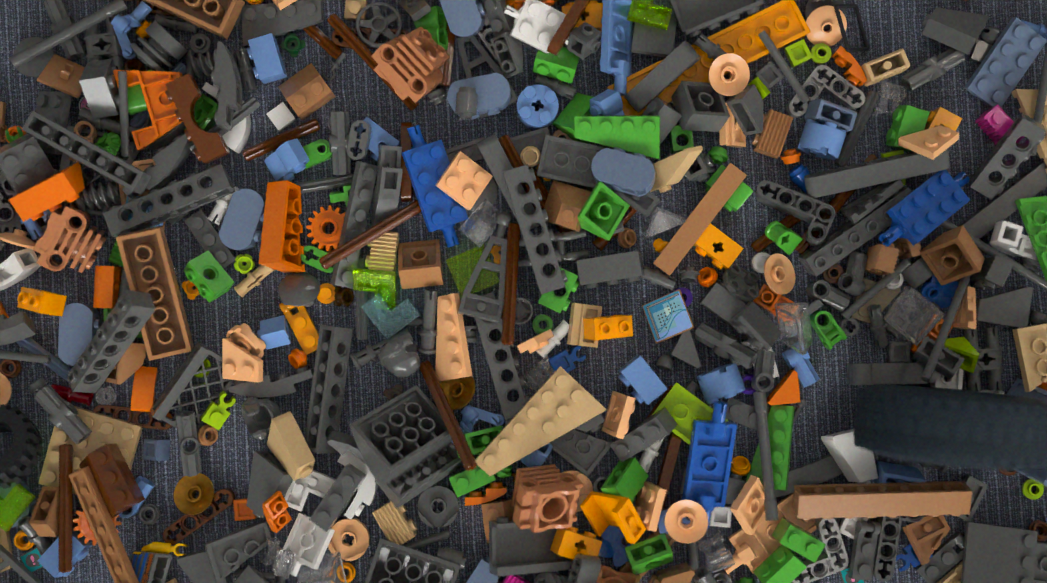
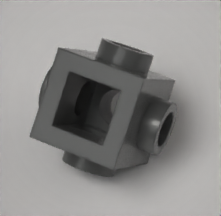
[567,22,602,59]
[685,153,715,183]

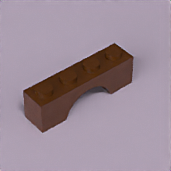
[165,73,230,164]

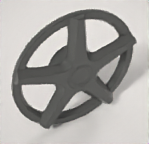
[356,2,402,48]

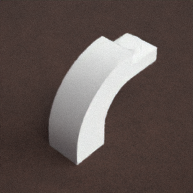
[202,82,251,154]
[989,220,1038,261]
[0,248,41,291]
[337,451,378,519]

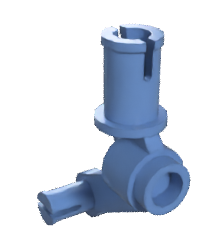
[111,1,152,60]
[452,405,506,444]

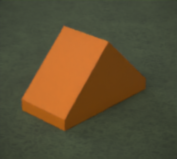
[766,370,801,405]

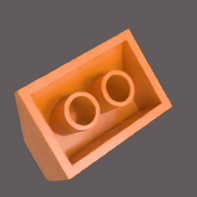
[9,162,85,222]

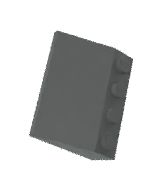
[961,522,1038,583]

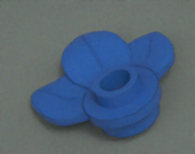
[921,275,959,308]
[598,525,636,567]

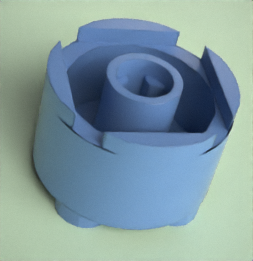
[517,85,559,130]
[797,119,846,160]
[696,362,745,405]

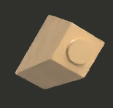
[267,411,315,481]

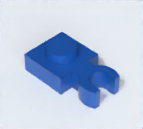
[547,345,586,373]
[896,544,933,572]

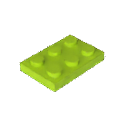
[651,382,728,445]

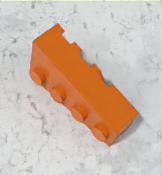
[259,180,305,273]

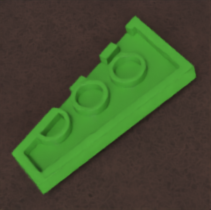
[574,115,660,159]
[1015,196,1047,281]
[746,405,795,491]

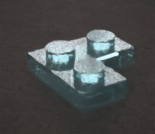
[361,293,421,339]

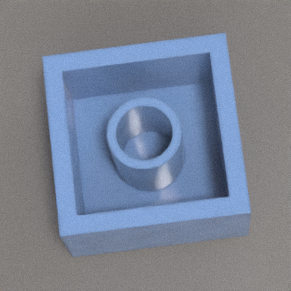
[618,355,667,405]

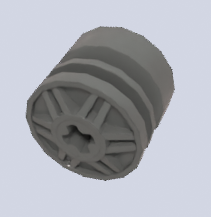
[130,20,188,72]

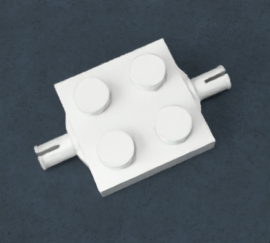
[504,0,569,54]
[282,513,335,576]

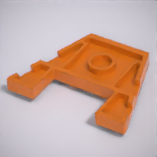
[113,70,183,151]

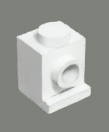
[929,368,963,390]

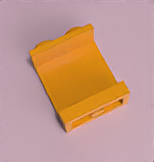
[580,491,646,544]

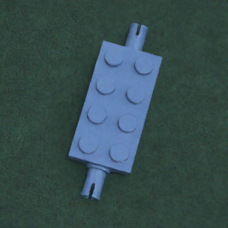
[600,0,633,96]

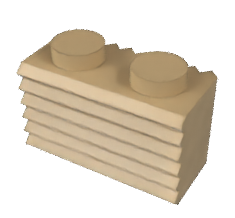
[861,48,910,87]
[365,231,399,275]
[372,501,417,545]

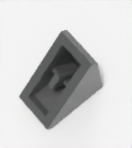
[669,330,701,368]

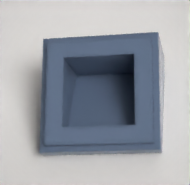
[143,439,170,461]

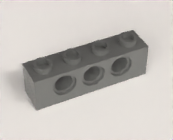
[969,112,1046,200]

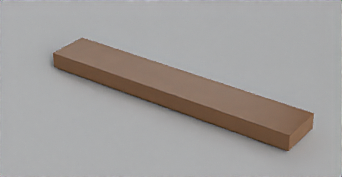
[653,163,747,276]
[69,466,139,583]

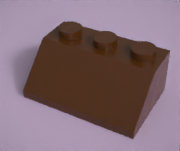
[79,444,145,519]

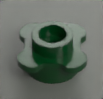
[281,33,306,57]

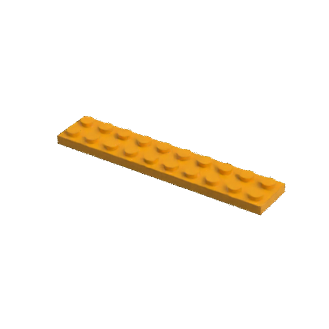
[607,0,810,116]

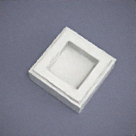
[267,102,296,131]
[709,505,732,528]

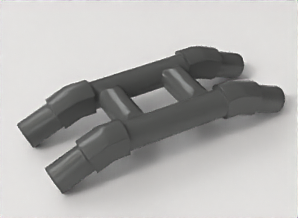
[518,229,589,267]

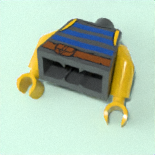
[128,542,188,583]

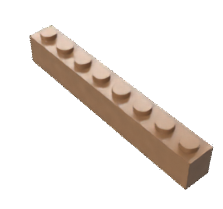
[793,481,972,520]

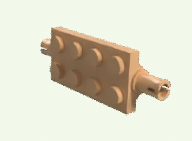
[720,492,817,574]

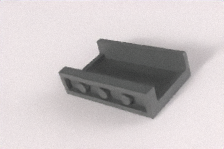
[669,0,764,38]
[489,517,573,576]

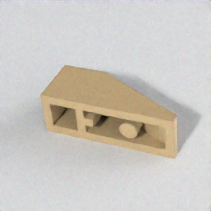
[651,145,703,193]

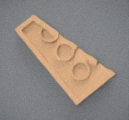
[435,293,472,381]

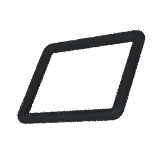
[834,4,869,52]

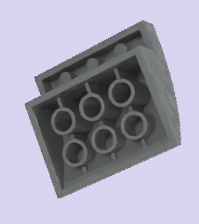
[350,385,462,508]
[365,538,461,583]

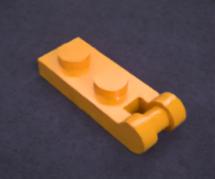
[279,303,319,355]

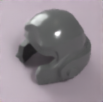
[379,333,420,377]
[241,396,281,440]

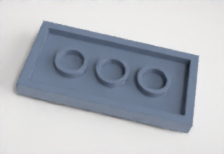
[964,17,1047,108]

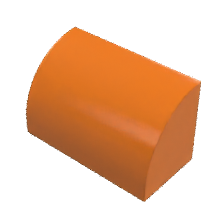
[93,266,121,309]

